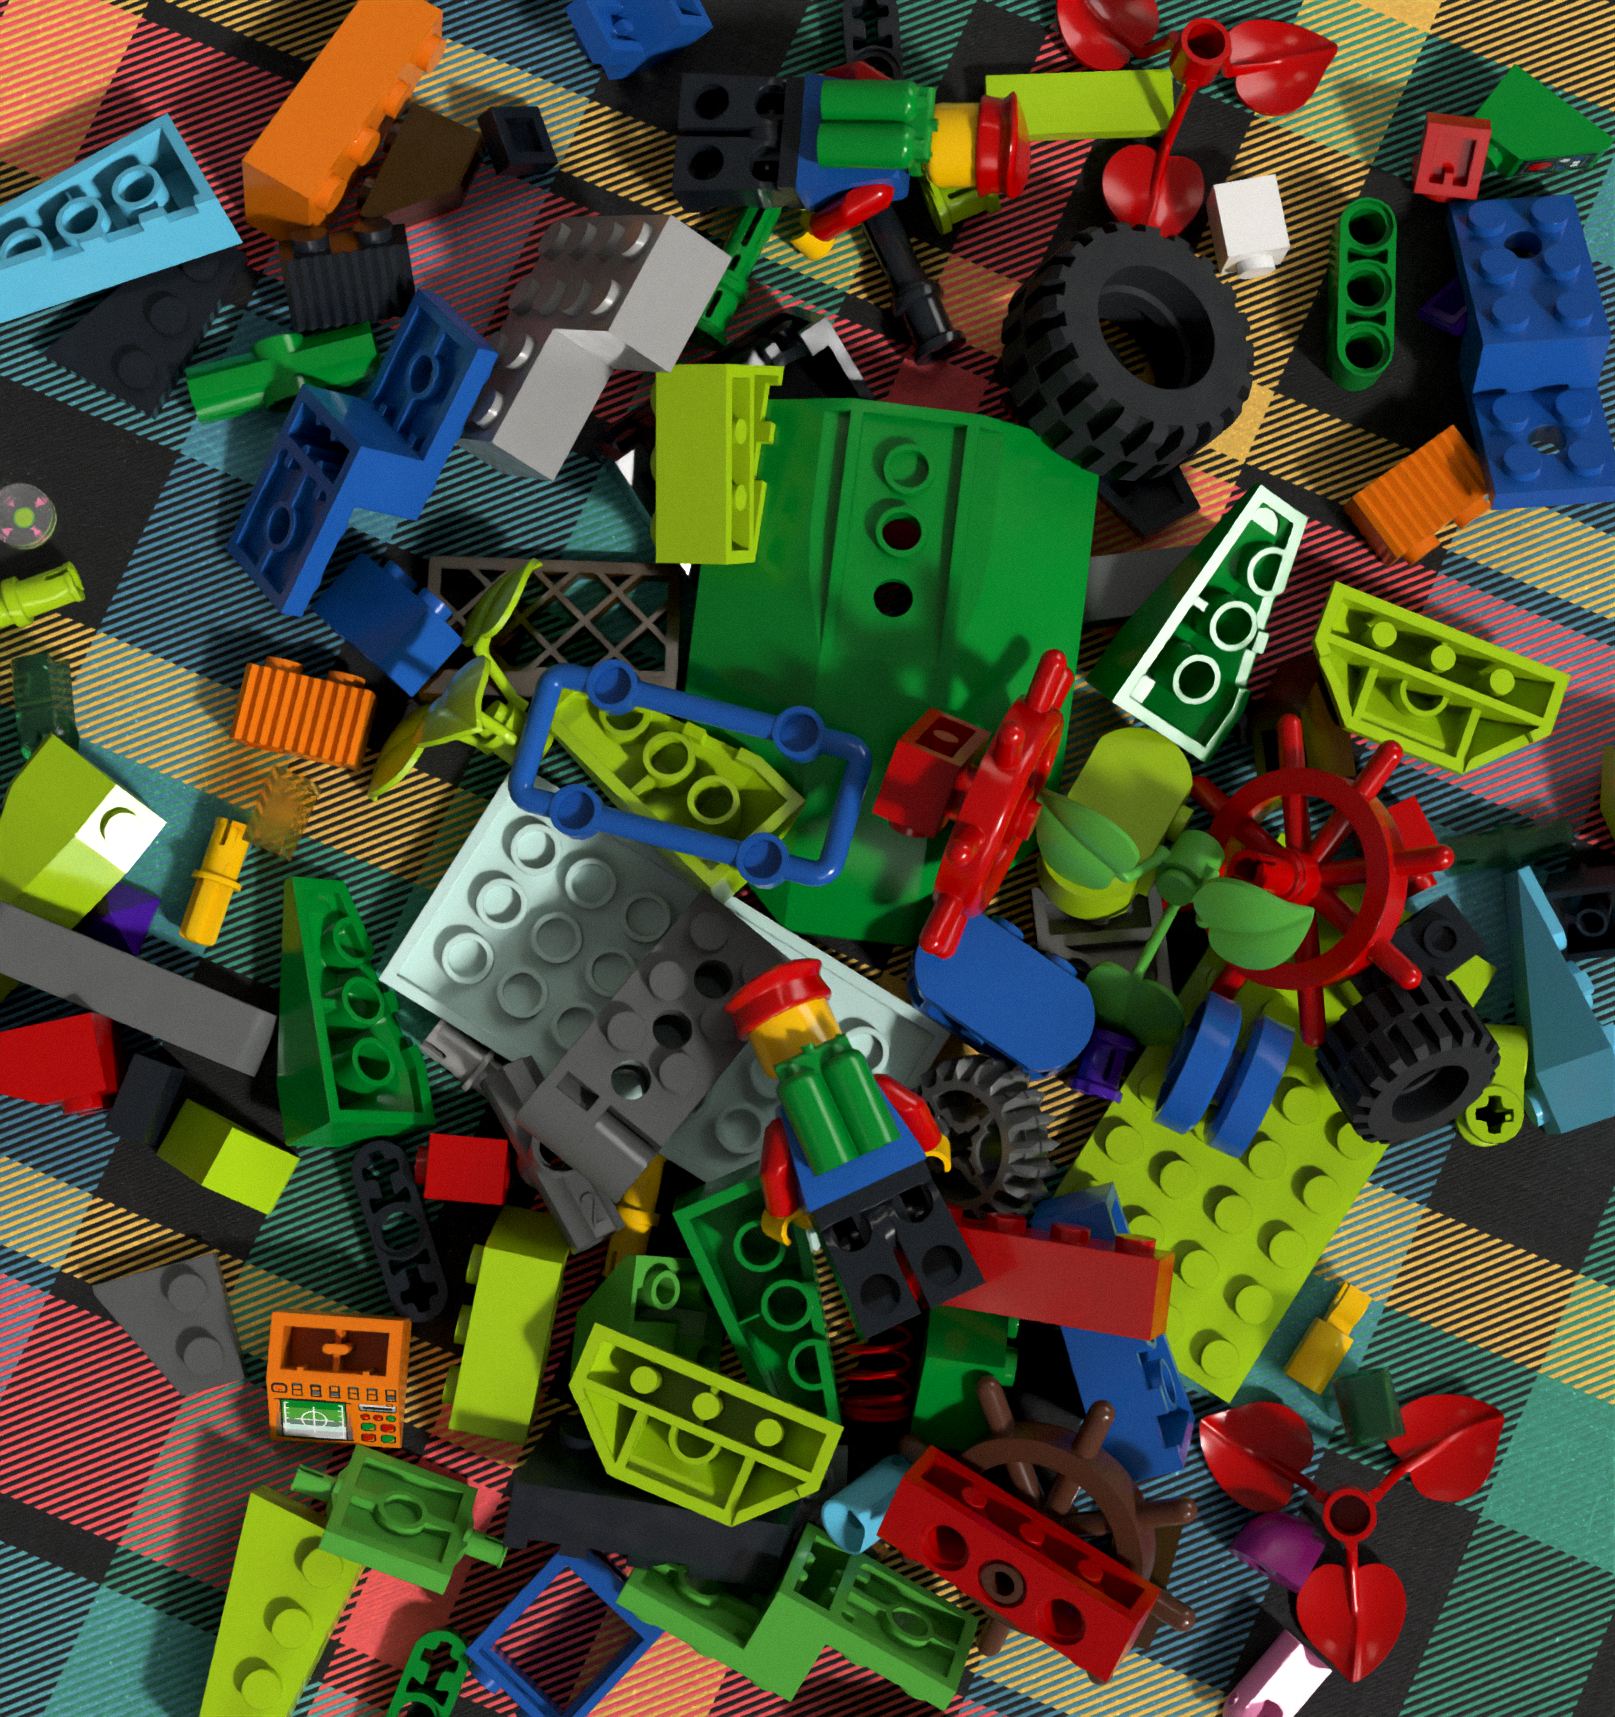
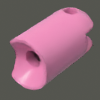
[1222,1629,1332,1717]

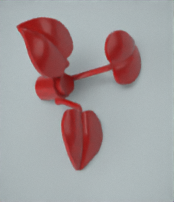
[1055,0,1338,238]
[1199,1394,1505,1683]

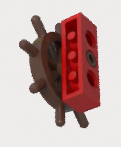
[876,1375,1198,1685]

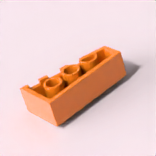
[242,0,446,241]

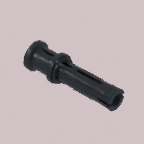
[860,203,967,366]

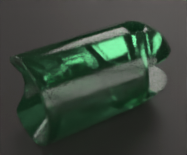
[10,653,80,760]

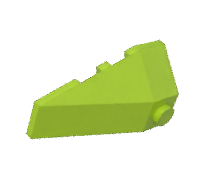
[0,732,167,1003]

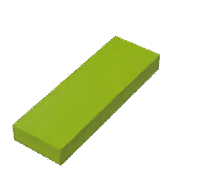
[984,69,1174,141]

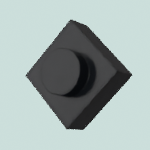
[476,106,558,176]

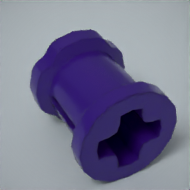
[1065,1027,1139,1104]

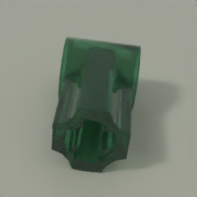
[1322,1367,1406,1447]

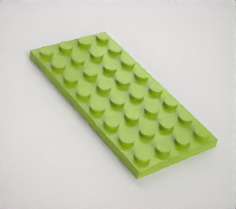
[1049,832,1498,1404]

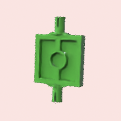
[290,1444,509,1595]

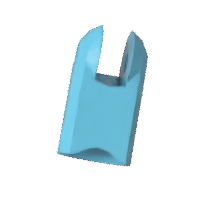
[821,1454,913,1555]

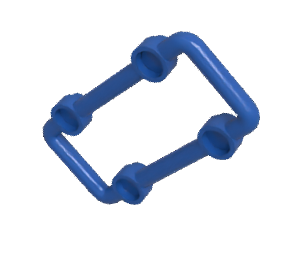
[508,659,873,889]

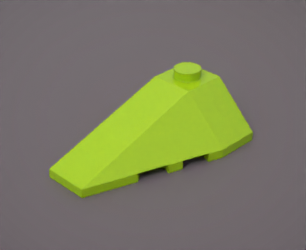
[549,688,806,904]

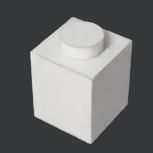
[1205,174,1290,279]

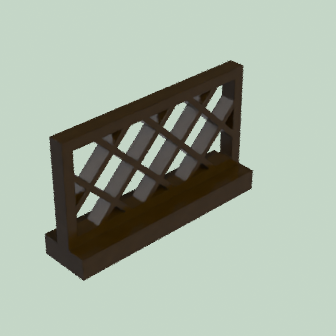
[418,556,682,720]

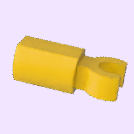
[1282,1282,1372,1395]

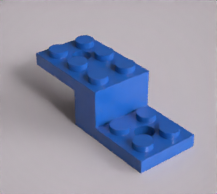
[1446,194,1615,510]
[226,288,499,617]

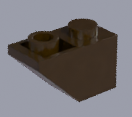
[356,103,487,228]
[1250,654,1356,778]

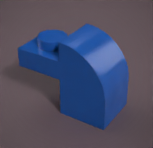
[565,0,714,80]

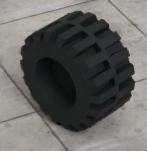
[1315,975,1501,1144]

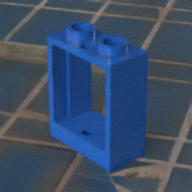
[465,1547,665,1717]

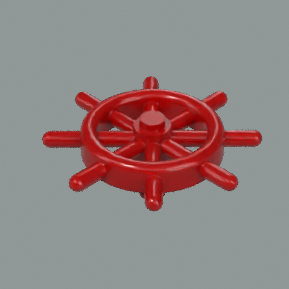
[1161,713,1455,1049]

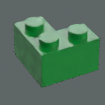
[909,1305,1020,1451]

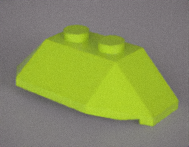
[1311,581,1571,776]
[569,1322,844,1527]

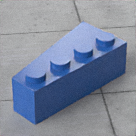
[1027,1181,1195,1482]

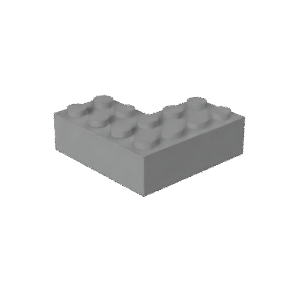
[455,214,732,481]

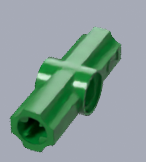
[185,321,382,425]

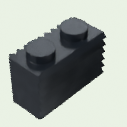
[278,218,416,333]

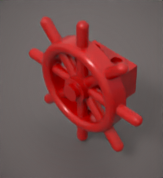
[872,649,1074,959]

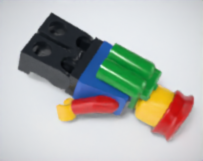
[671,61,1031,261]
[722,958,986,1340]

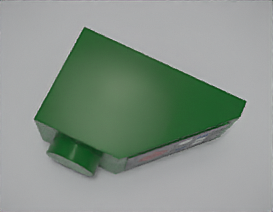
[1473,64,1615,178]

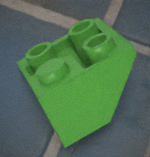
[570,1254,724,1378]

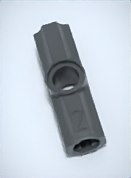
[479,1055,625,1255]

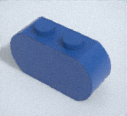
[906,913,1095,1082]

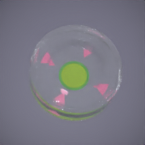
[0,483,57,549]

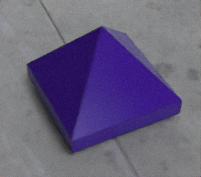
[1416,274,1468,336]
[77,882,161,957]

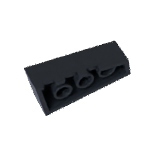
[502,1411,803,1590]

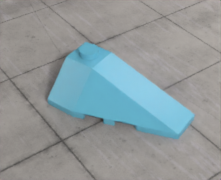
[1503,866,1615,1134]

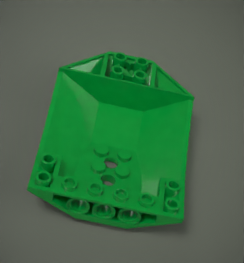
[681,398,1099,947]

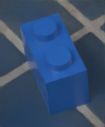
[310,552,464,697]

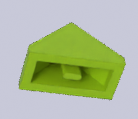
[156,1098,301,1215]

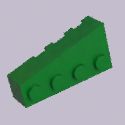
[672,1160,841,1425]

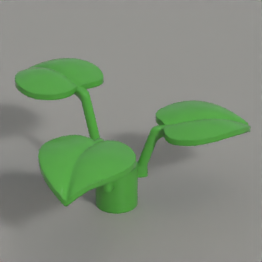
[1036,787,1315,1046]

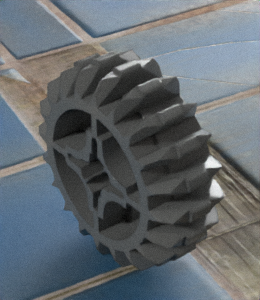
[912,1054,1060,1221]

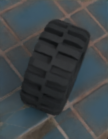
[1001,222,1254,481]

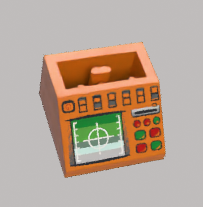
[266,1308,412,1448]

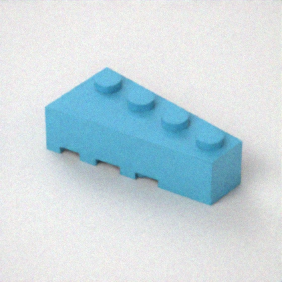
[0,113,243,324]

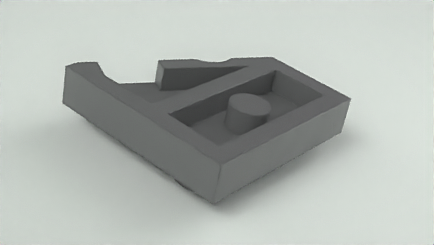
[1030,884,1173,992]
[92,1252,249,1396]

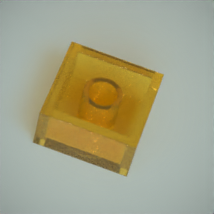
[242,765,322,862]

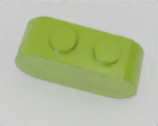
[1036,727,1195,920]

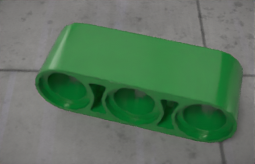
[1326,197,1397,392]

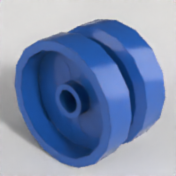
[1151,991,1295,1159]

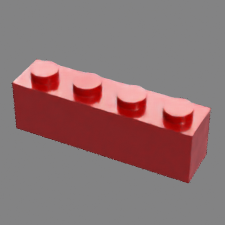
[896,1203,1175,1341]

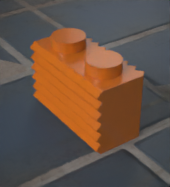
[1343,425,1491,567]
[229,656,378,772]

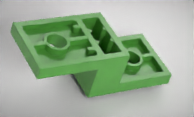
[615,1522,979,1711]

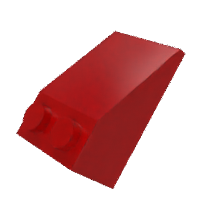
[0,1012,128,1116]

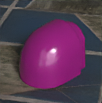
[1228,1512,1327,1594]

